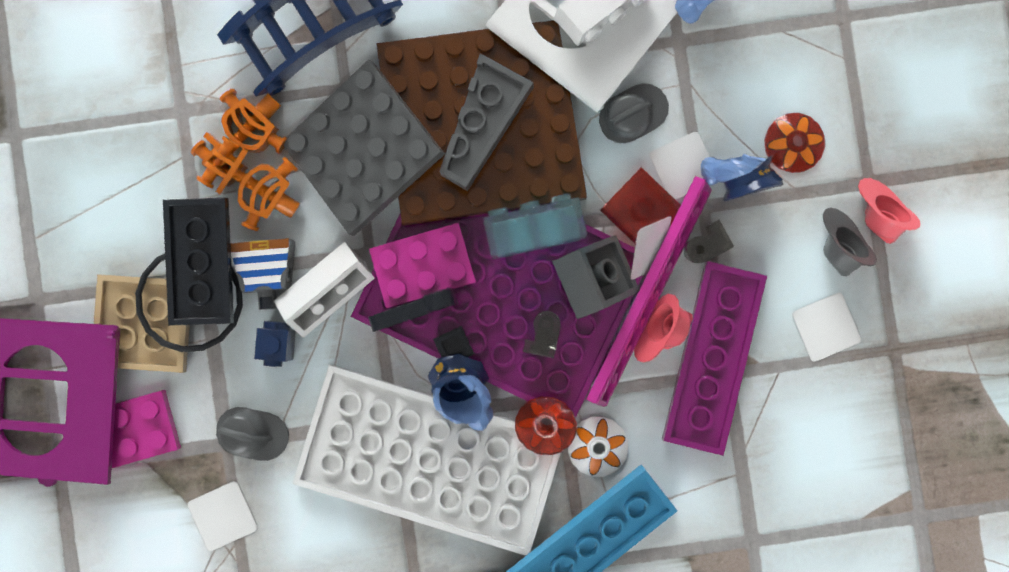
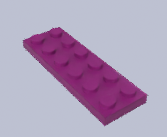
[662,261,767,456]

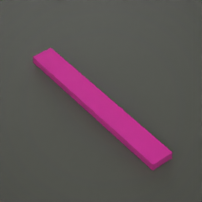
[586,176,712,407]

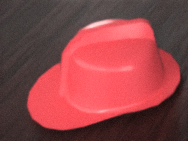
[858,178,920,244]
[634,294,693,363]

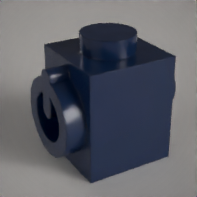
[254,321,296,367]

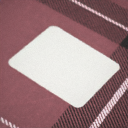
[649,132,710,201]
[631,216,671,280]
[792,293,861,362]
[188,481,257,551]

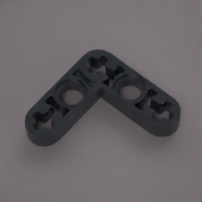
[368,287,459,332]

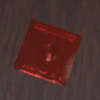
[600,167,681,245]

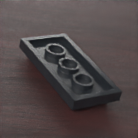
[163,197,234,326]

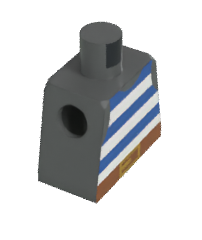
[231,238,295,310]

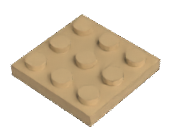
[94,274,190,373]

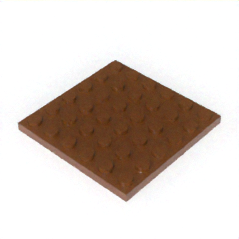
[376,20,587,226]

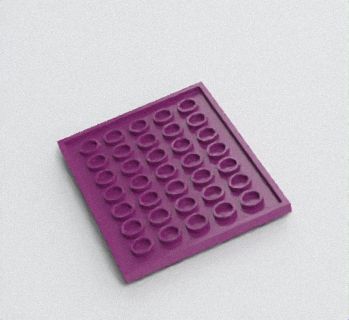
[350,205,643,422]

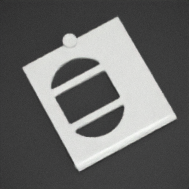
[485,0,678,113]

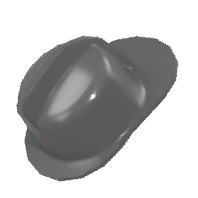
[599,83,669,143]
[822,208,877,277]
[216,407,289,461]

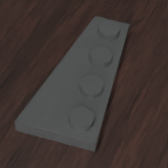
[439,54,534,191]

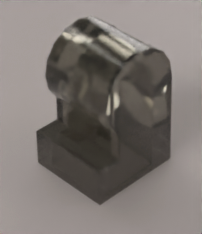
[683,220,734,264]
[523,311,561,358]

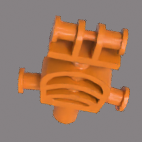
[191,89,287,187]
[196,136,300,231]

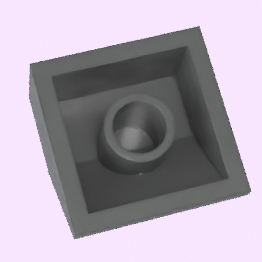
[552,235,640,319]

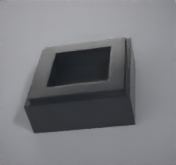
[433,326,475,357]

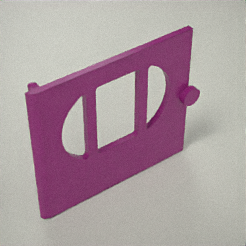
[0,318,120,487]

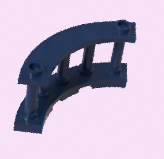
[217,0,403,97]

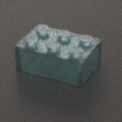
[483,194,587,260]

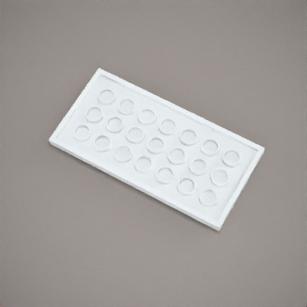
[292,365,565,556]

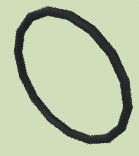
[135,253,243,352]

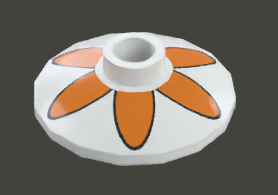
[568,416,628,477]

